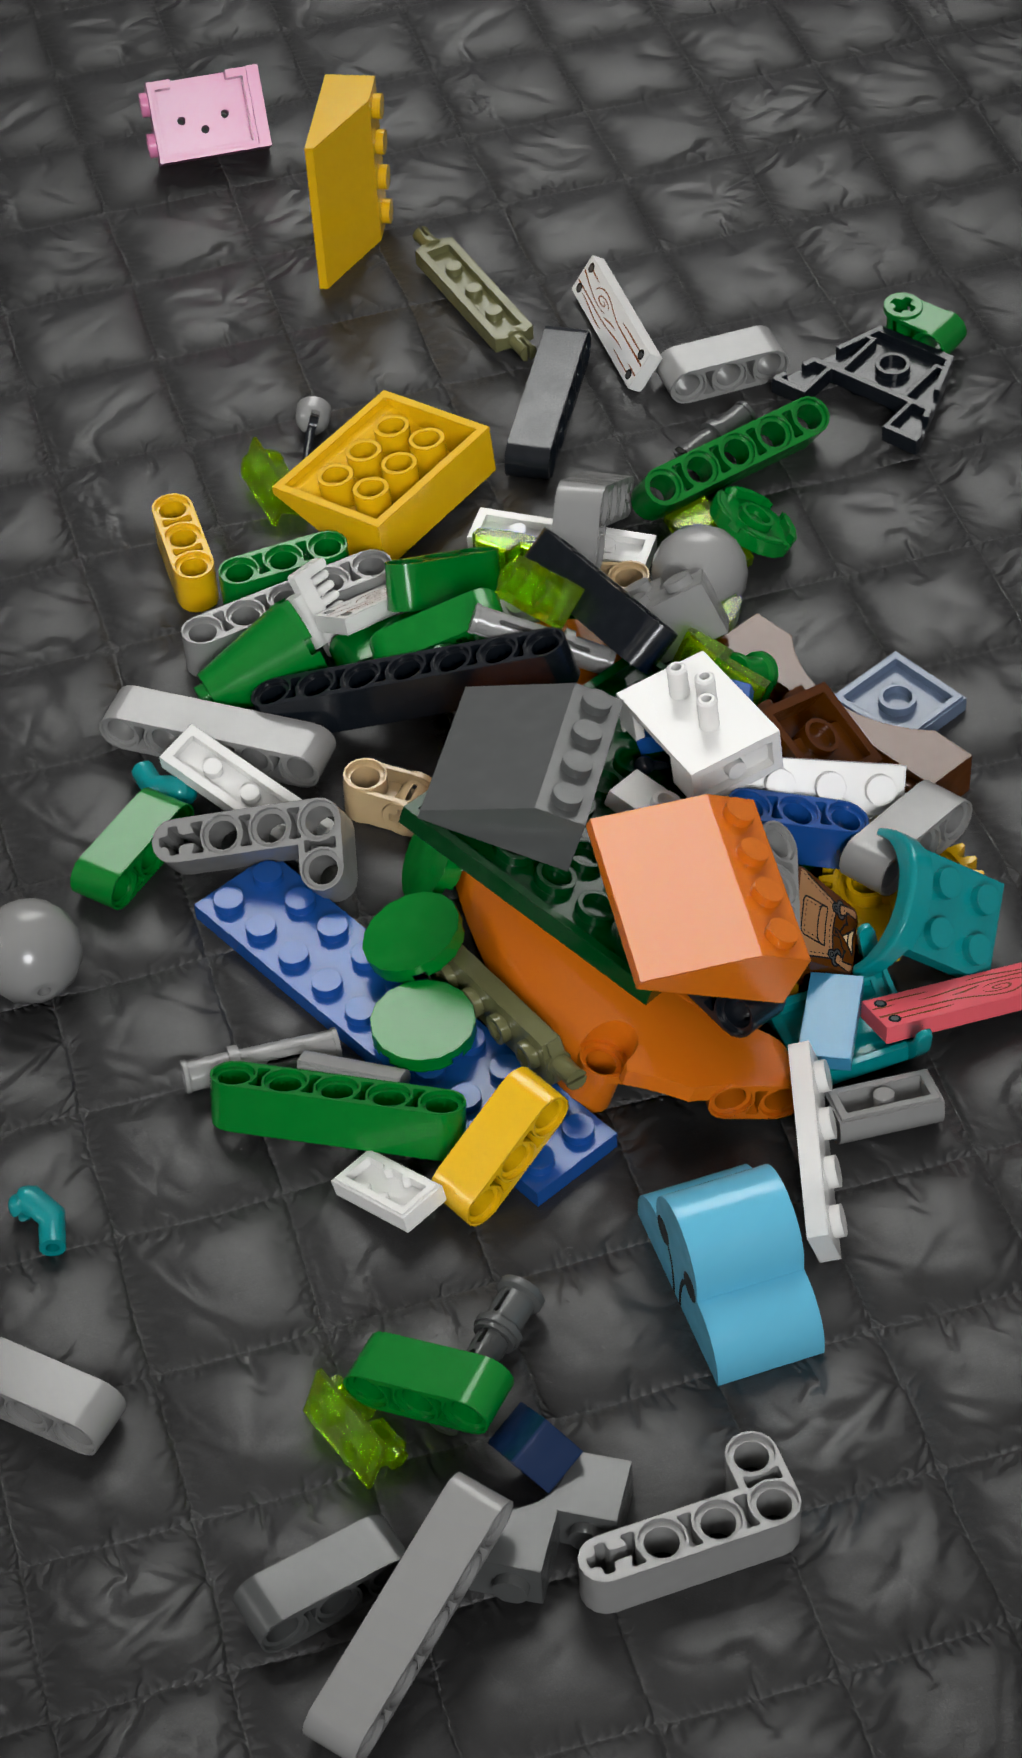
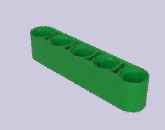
[631,396,830,521]
[210,1061,466,1161]

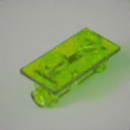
[241,437,299,526]
[303,1368,408,1489]

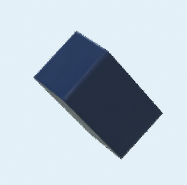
[487,1402,583,1493]

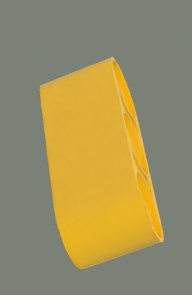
[152,493,219,613]
[432,1066,569,1226]

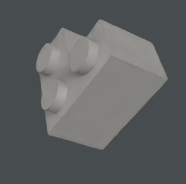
[624,569,729,664]

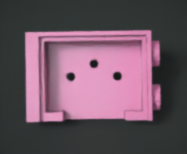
[138,64,272,167]

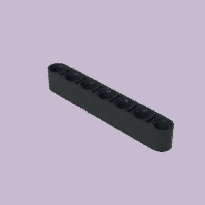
[251,627,580,733]

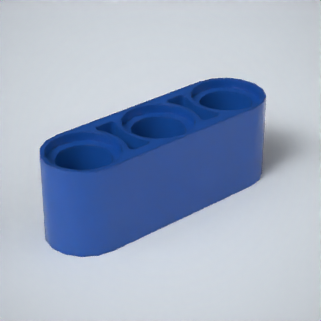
[728,788,869,869]

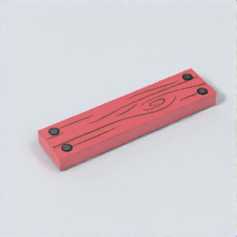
[861,962,1022,1044]

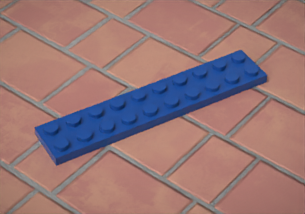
[194,860,617,1207]

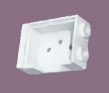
[616,650,783,798]

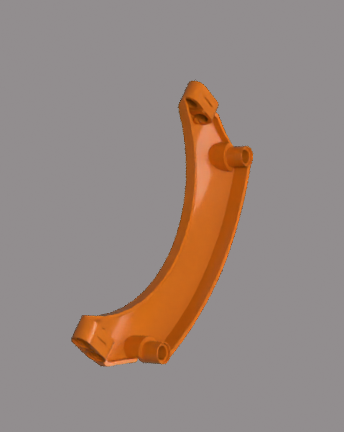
[456,619,794,1119]

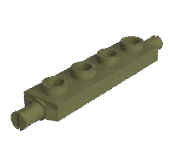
[413,226,537,361]
[434,944,587,1090]

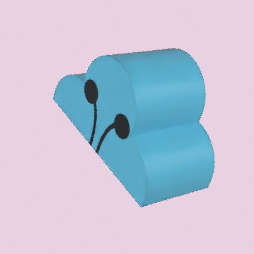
[638,1164,825,1386]

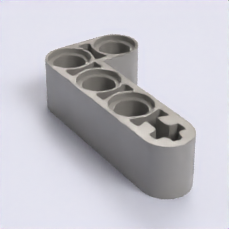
[552,471,634,569]
[152,798,358,902]
[577,1431,802,1614]

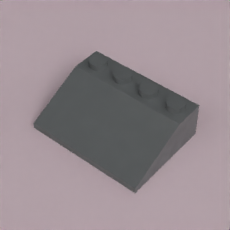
[418,683,624,872]

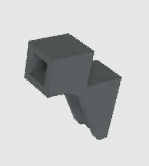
[468,1452,633,1604]

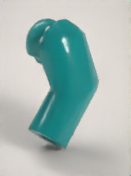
[131,761,198,804]
[8,1185,67,1256]

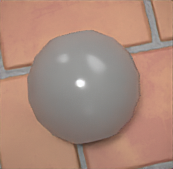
[651,524,748,611]
[0,898,83,1004]

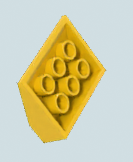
[304,74,393,289]
[272,390,496,560]

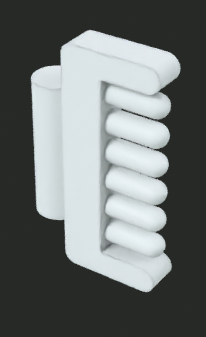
[286,558,344,657]

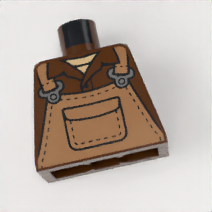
[796,866,861,988]

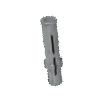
[468,603,616,674]
[180,1027,342,1094]

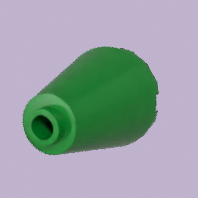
[193,598,328,709]

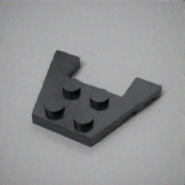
[772,325,954,455]

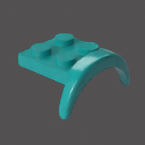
[852,828,1005,978]
[767,923,933,1085]

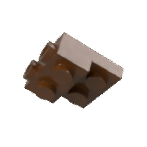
[757,681,883,763]

